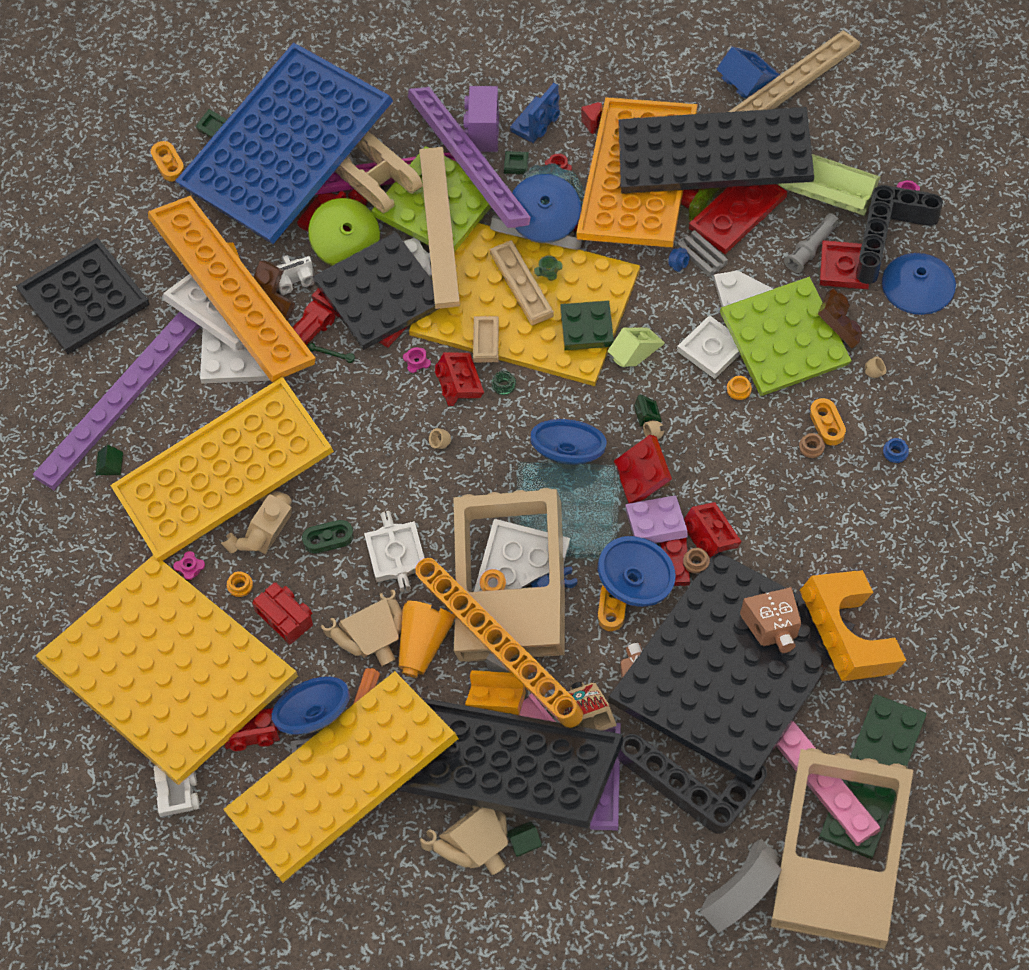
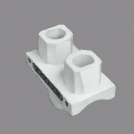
[277,255,315,295]

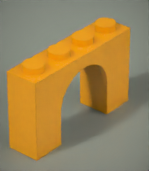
[799,570,907,681]

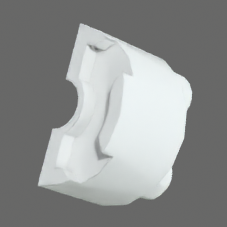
[154,766,200,817]

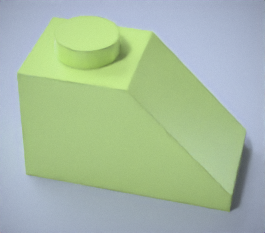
[608,328,665,367]

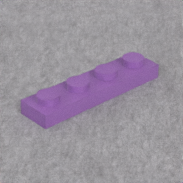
[590,723,621,830]

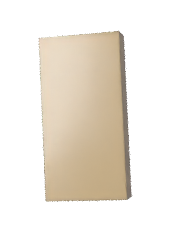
[473,316,499,362]

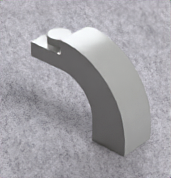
[700,839,782,932]

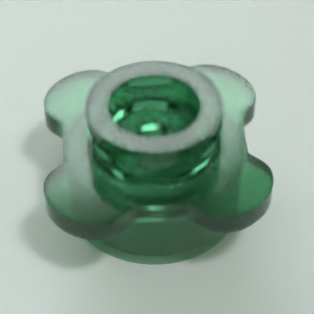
[534,256,563,281]

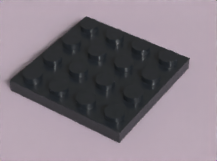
[313,232,440,350]
[16,238,150,355]

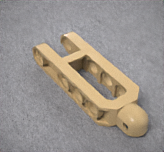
[335,131,423,213]

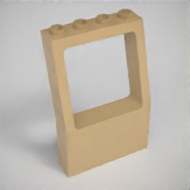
[454,488,565,661]
[771,748,913,949]

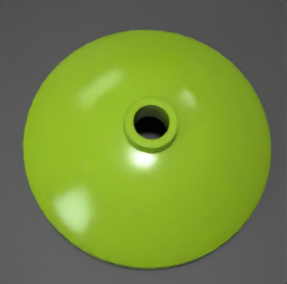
[308,198,380,266]

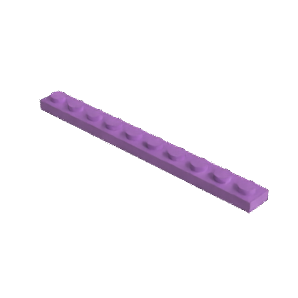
[408,87,531,228]
[33,312,200,490]

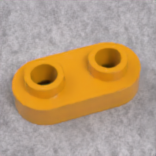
[151,141,185,181]
[810,398,846,445]
[598,585,626,631]

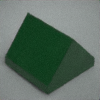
[634,394,662,427]
[95,444,124,475]
[507,821,542,857]

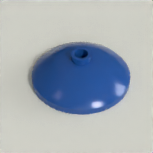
[512,174,581,243]
[882,253,956,315]
[530,419,607,465]
[598,536,675,607]
[272,677,350,735]

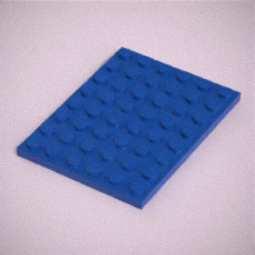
[176,42,393,244]

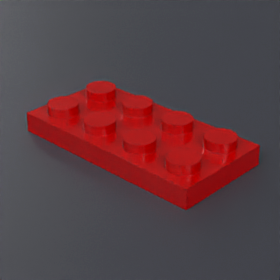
[689,184,788,254]

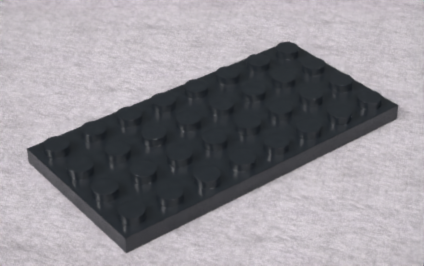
[619,107,814,194]
[396,698,623,828]

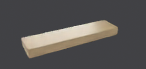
[490,240,554,326]

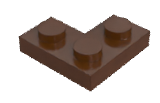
[254,260,295,322]
[818,288,863,348]

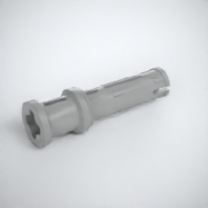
[784,213,840,273]

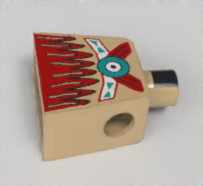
[559,682,617,731]

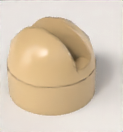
[865,356,886,378]
[643,420,664,439]
[429,428,451,449]

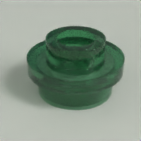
[491,371,516,395]

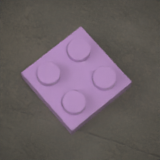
[626,495,687,543]

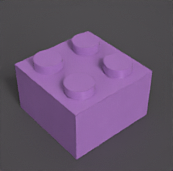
[464,86,499,152]

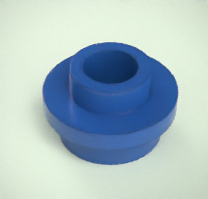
[668,247,689,272]
[883,438,909,463]

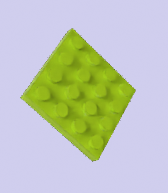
[372,146,491,253]
[719,277,852,397]

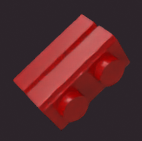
[252,582,313,645]

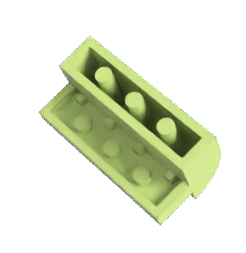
[778,154,880,216]

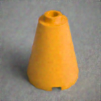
[398,601,455,678]

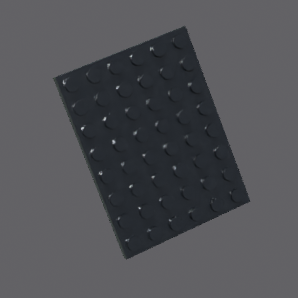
[608,552,855,784]

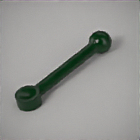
[307,342,355,363]

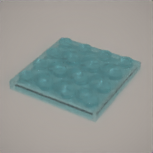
[514,462,620,559]

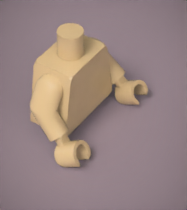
[221,490,292,554]
[321,590,402,667]
[420,806,508,875]

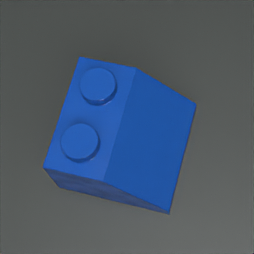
[717,47,780,99]

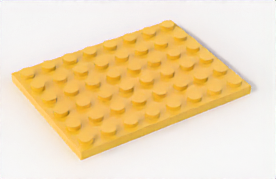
[409,223,640,386]
[36,555,298,786]

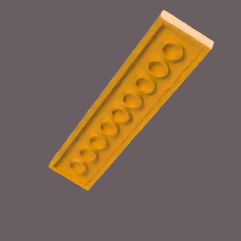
[148,196,316,382]

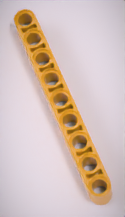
[415,558,583,728]

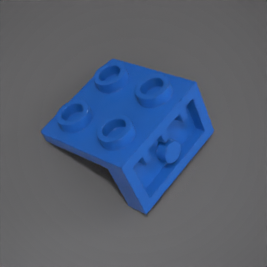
[510,83,560,143]

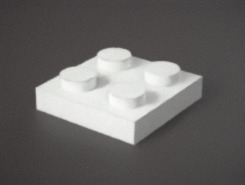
[677,315,740,379]

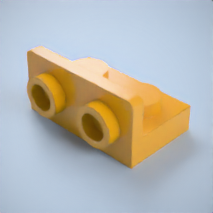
[465,670,526,715]

